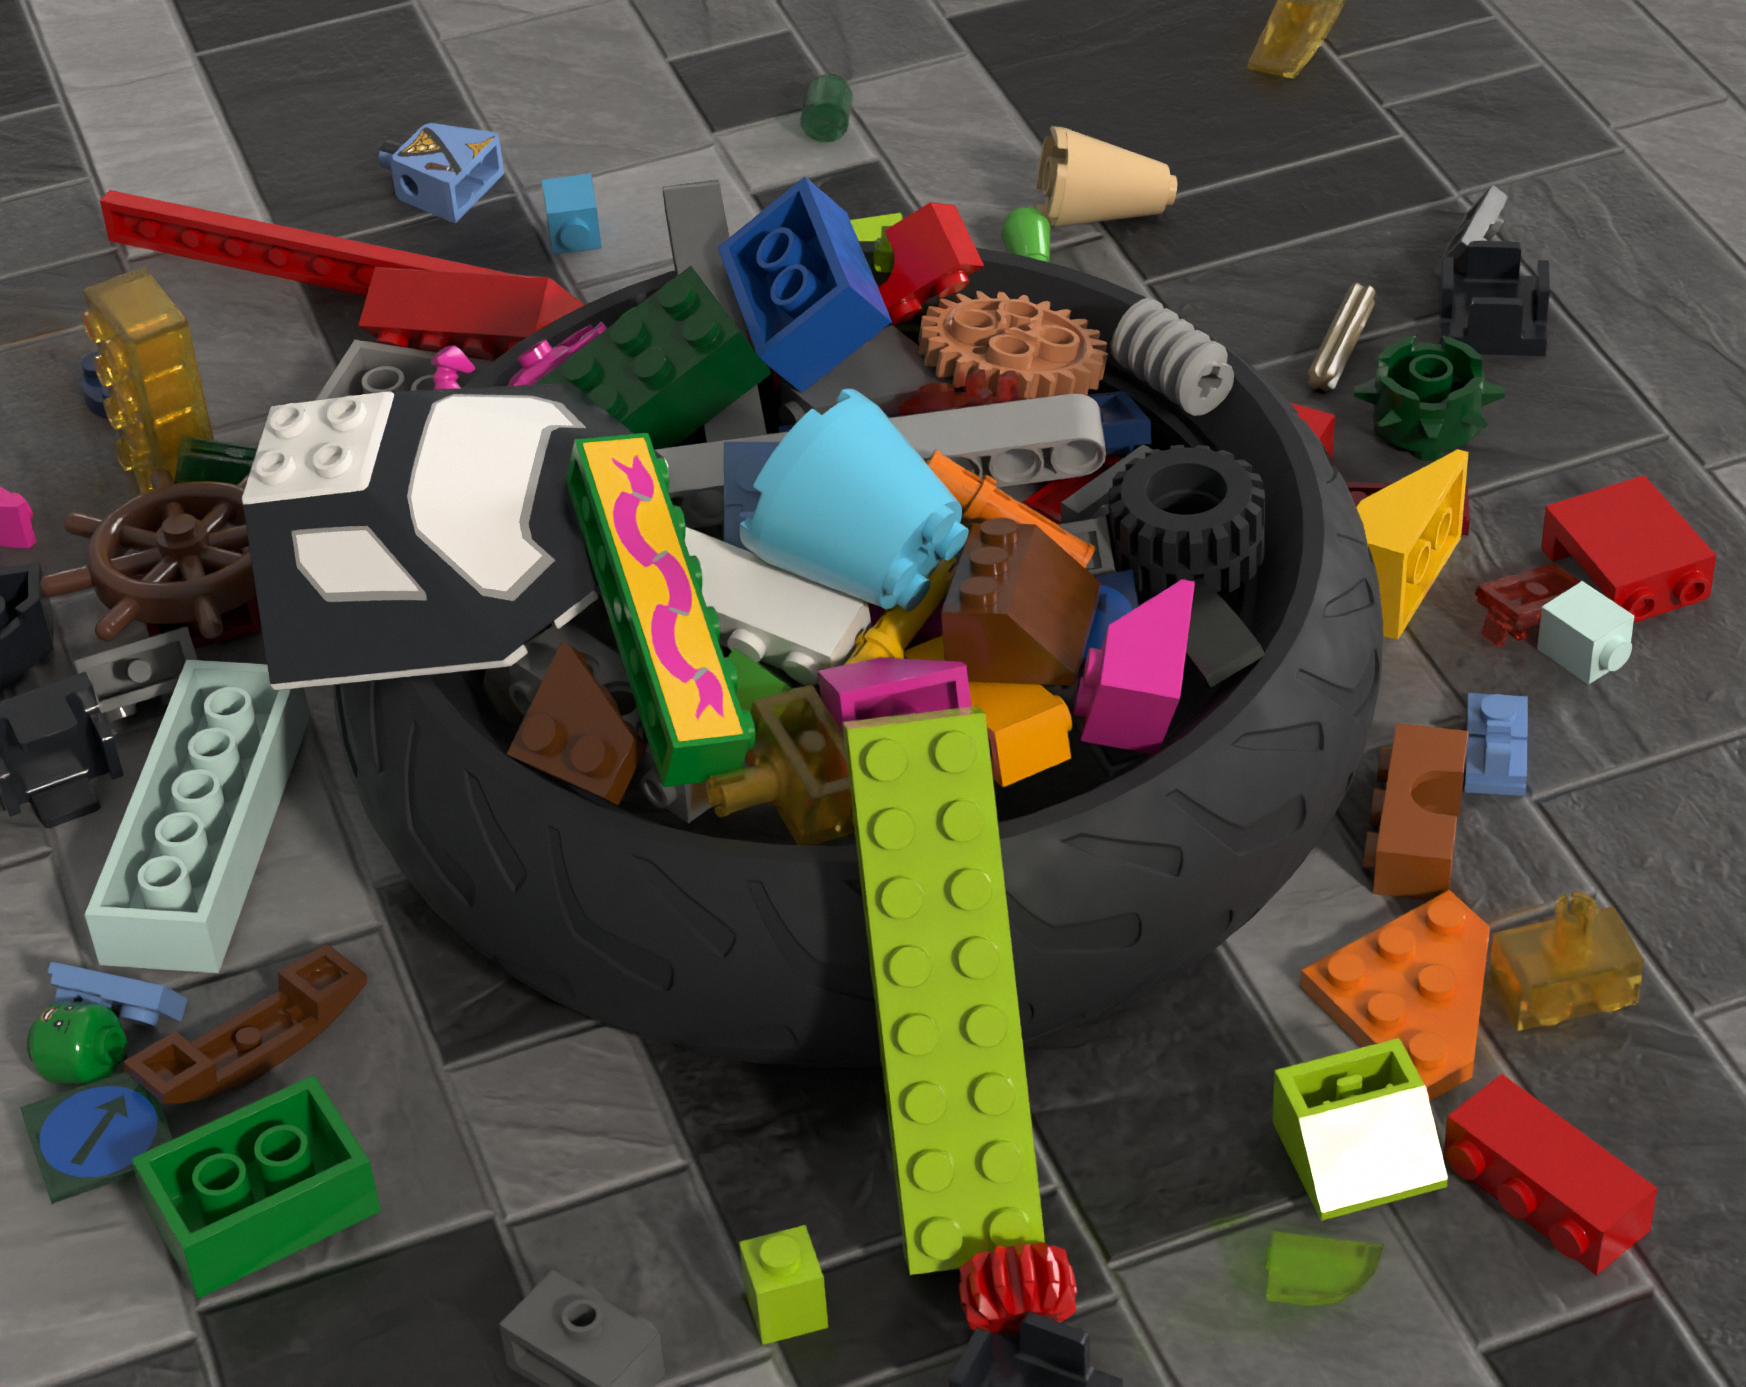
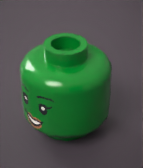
[27,1001,127,1086]

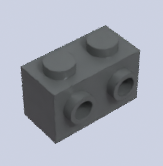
[72,626,198,722]

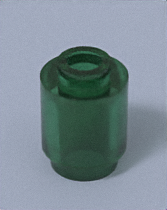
[800,73,853,142]

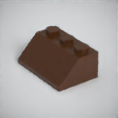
[941,518,1101,685]

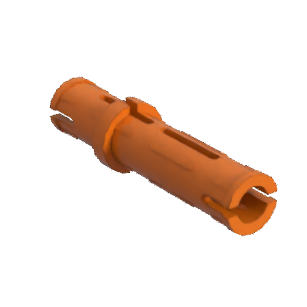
[926,449,1095,568]

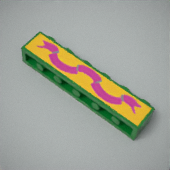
[566,433,755,787]

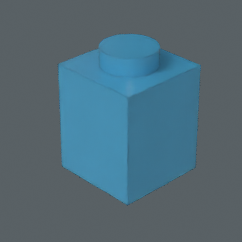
[542,173,602,255]

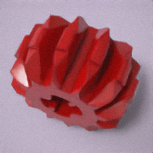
[958,1242,1077,1336]

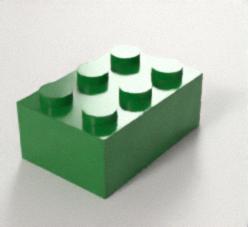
[131,1075,381,1299]

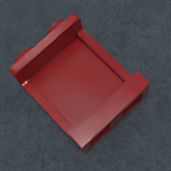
[1541,475,1717,623]

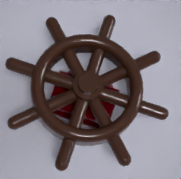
[39,468,262,649]

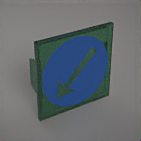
[20,1072,173,1204]

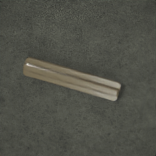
[1307,283,1376,392]

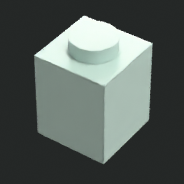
[1537,581,1634,685]

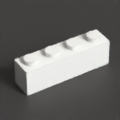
[685,527,872,686]

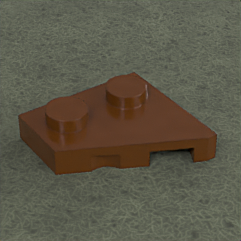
[507,641,647,805]

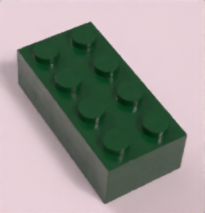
[534,266,772,450]

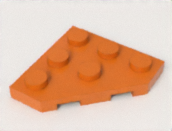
[1300,890,1490,1102]

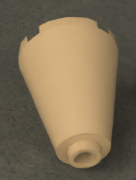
[1036,126,1177,228]

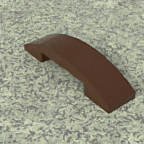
[123,943,367,1104]

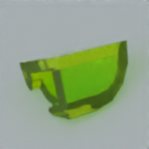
[1265,1232,1384,1306]

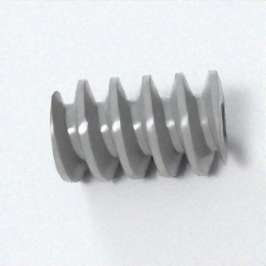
[1110,298,1234,416]

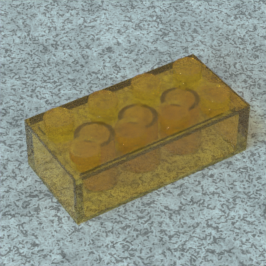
[82,266,224,494]

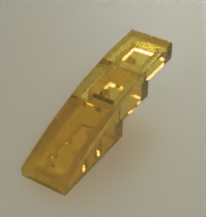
[1248,0,1347,79]

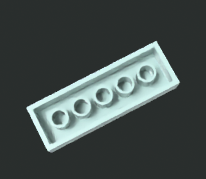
[85,660,310,973]

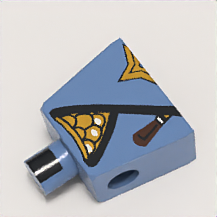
[379,123,504,223]

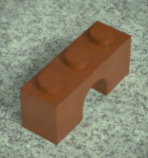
[1363,723,1469,901]

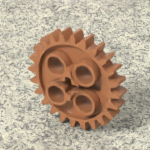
[918,291,1108,403]

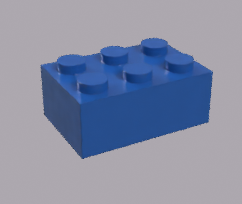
[718,176,892,392]

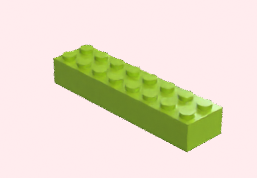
[842,706,1045,1275]

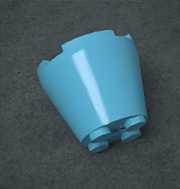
[740,389,969,612]

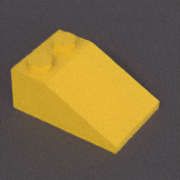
[1356,449,1468,640]

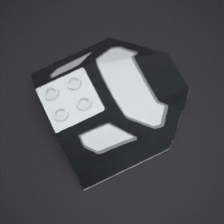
[242,383,669,690]

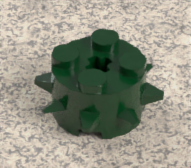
[1354,336,1505,461]

